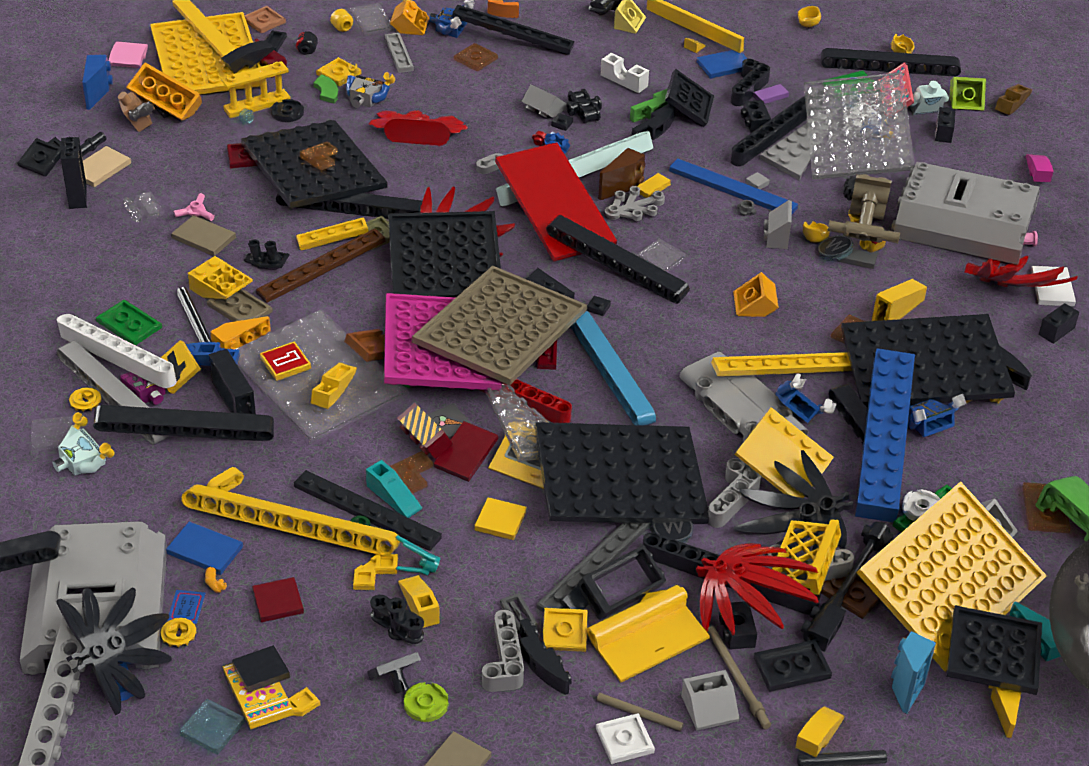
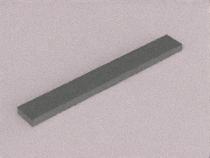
[537,523,653,612]

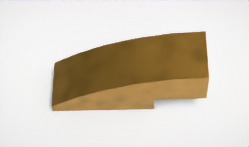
[995,84,1032,115]

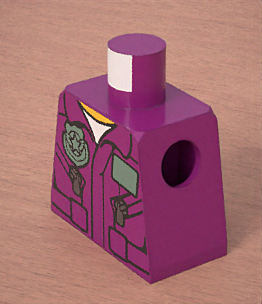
[120,372,166,405]

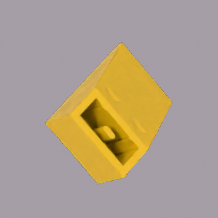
[188,256,253,299]

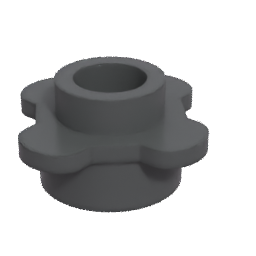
[737,200,757,215]

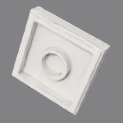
[596,713,655,764]

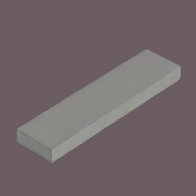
[384,33,414,73]

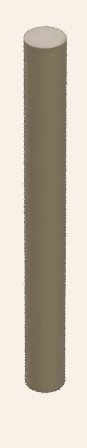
[597,693,684,732]

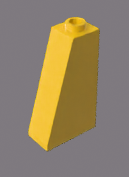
[872,279,927,321]

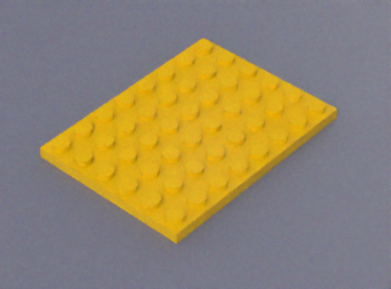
[150,12,261,94]
[856,482,1047,671]

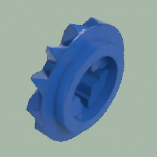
[544,132,570,154]

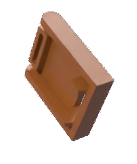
[344,329,385,362]

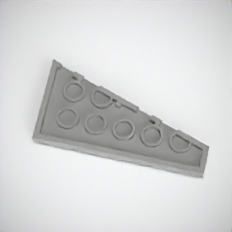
[760,114,834,180]

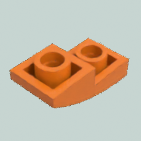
[487,0,519,18]

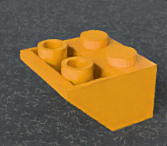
[390,0,429,35]

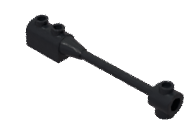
[801,522,894,652]

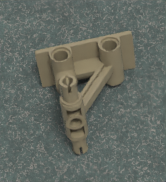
[828,174,900,244]

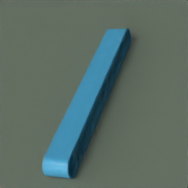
[570,311,656,425]

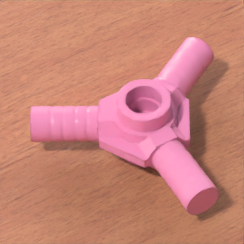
[174,193,214,221]

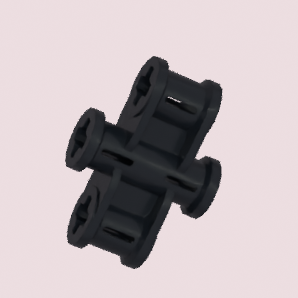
[566,88,602,123]
[370,594,424,644]

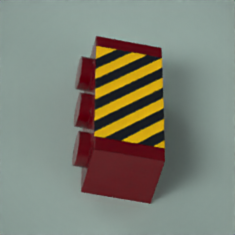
[397,403,453,459]

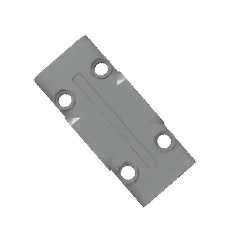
[680,352,808,441]

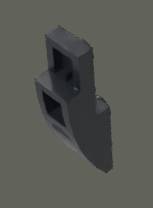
[632,104,676,141]
[520,618,572,695]

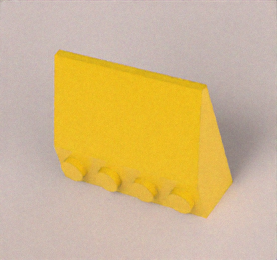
[734,407,834,498]

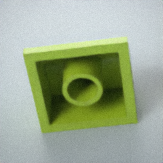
[950,77,986,111]

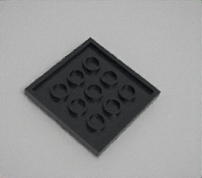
[946,605,1042,695]

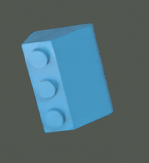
[891,631,936,714]

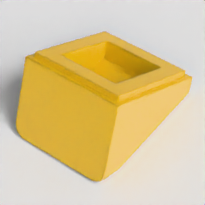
[684,38,705,53]

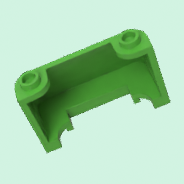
[1035,476,1089,542]

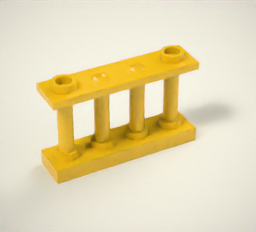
[221,61,291,118]

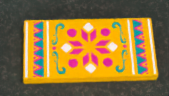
[223,664,294,729]

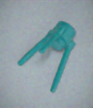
[396,535,440,576]

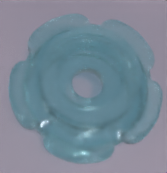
[239,109,254,124]

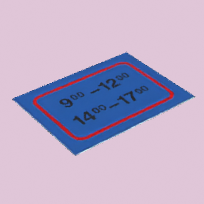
[167,590,206,624]

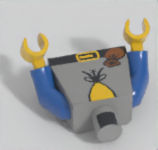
[346,63,395,108]

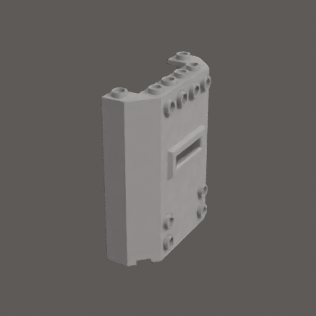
[891,162,1040,265]
[20,522,167,675]

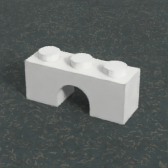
[601,53,649,93]

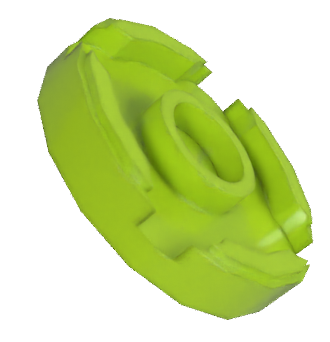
[404,682,449,722]

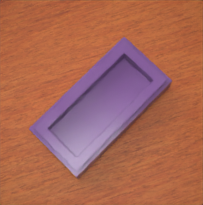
[753,84,789,104]

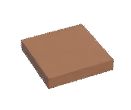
[244,6,286,33]

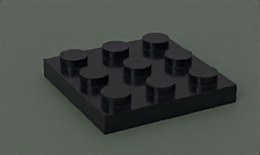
[665,69,714,127]

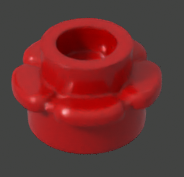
[532,131,547,146]

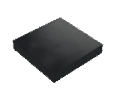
[17,138,61,177]
[232,645,290,693]

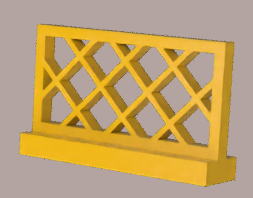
[772,519,841,595]

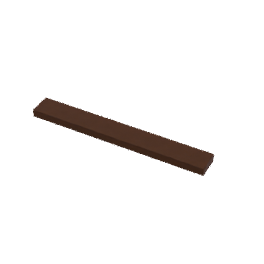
[256,228,386,303]

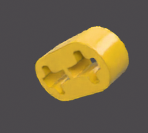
[207,467,244,491]

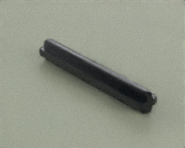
[797,750,887,766]

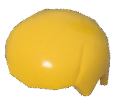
[798,6,821,27]
[891,34,914,53]
[803,221,830,243]

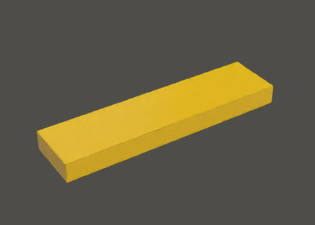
[296,217,369,250]

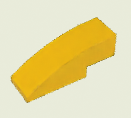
[311,362,357,409]
[795,706,845,757]

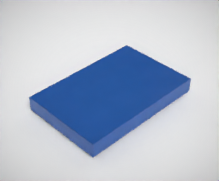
[696,50,747,79]
[166,522,243,575]

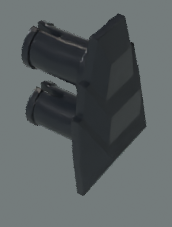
[244,239,290,270]

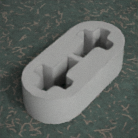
[476,153,503,174]

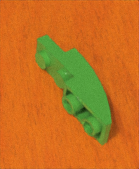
[630,89,668,123]

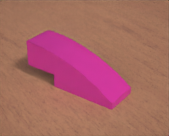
[1026,154,1054,182]

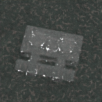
[123,192,164,222]

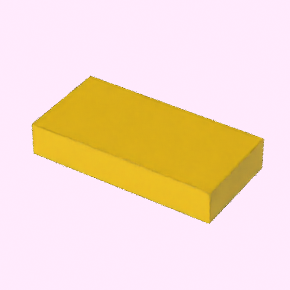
[637,173,671,198]

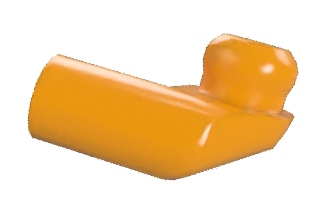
[205,567,227,593]

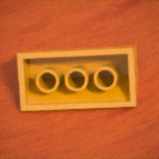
[126,62,202,120]

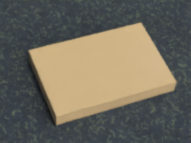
[83,146,131,187]

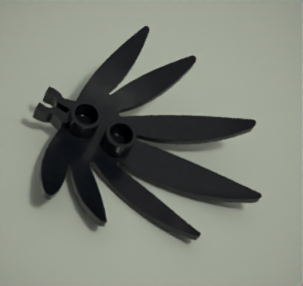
[733,450,853,556]
[56,587,172,715]

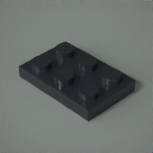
[754,640,832,692]

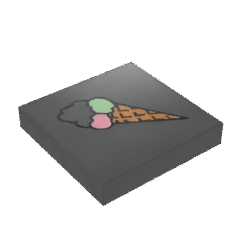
[427,403,472,440]

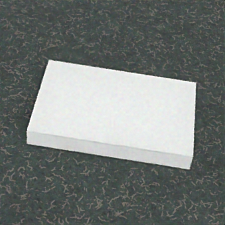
[1031,266,1076,306]

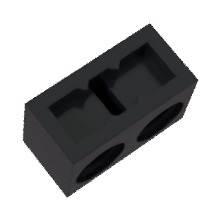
[741,100,771,133]

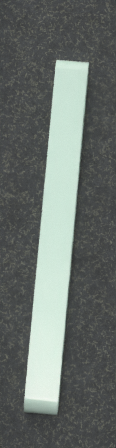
[496,131,653,206]

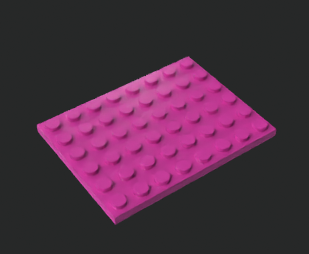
[384,293,502,391]

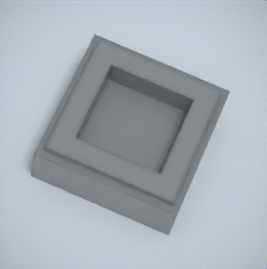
[745,172,770,190]

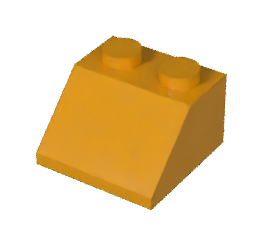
[733,272,779,317]

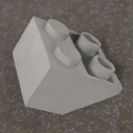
[681,670,739,731]

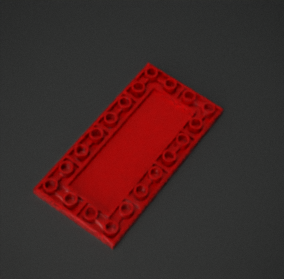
[495,142,617,262]

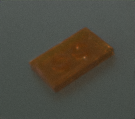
[1022,482,1070,534]

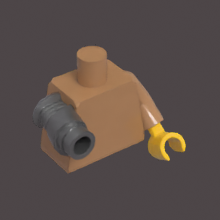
[118,92,155,132]

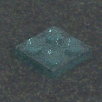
[179,699,245,755]

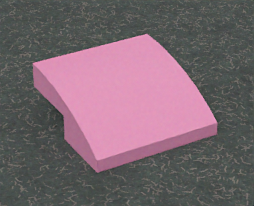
[108,42,148,68]

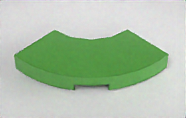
[314,74,338,104]

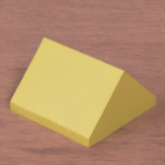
[614,0,646,33]

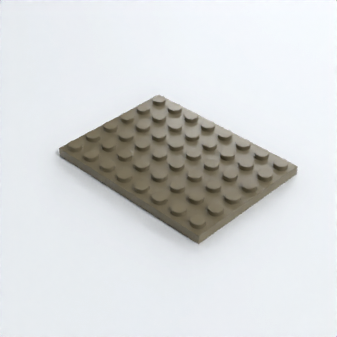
[412,266,587,385]

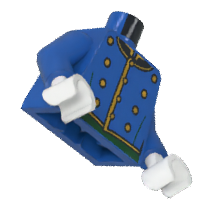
[429,0,475,38]
[775,374,836,423]
[908,394,966,437]

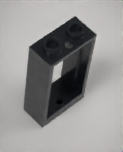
[61,137,87,209]
[209,349,256,414]
[577,545,666,621]

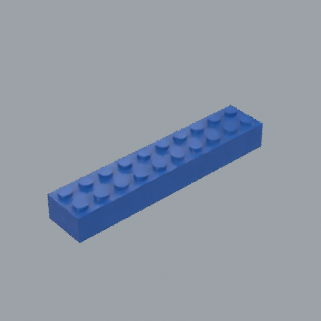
[855,348,915,523]

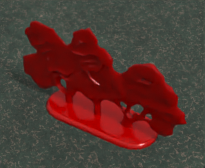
[369,110,468,146]

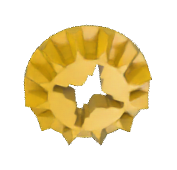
[69,388,101,412]
[161,618,197,648]

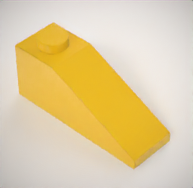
[988,686,1021,738]

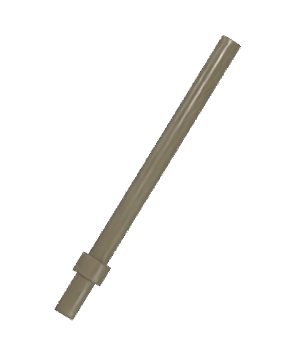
[707,626,771,729]

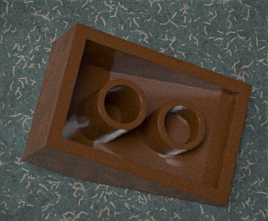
[598,148,646,200]

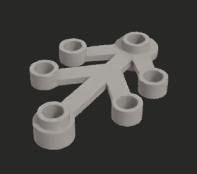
[605,186,665,221]

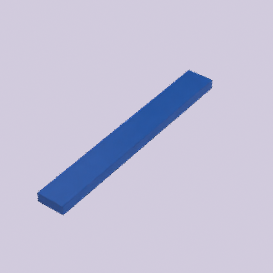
[669,158,798,214]

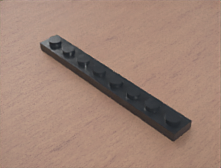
[452,5,575,54]
[294,470,442,551]

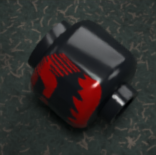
[296,31,318,54]

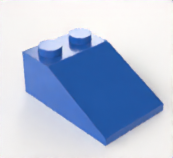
[82,55,113,110]

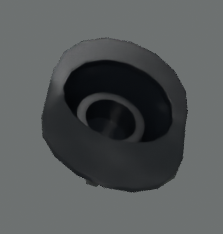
[589,0,622,15]

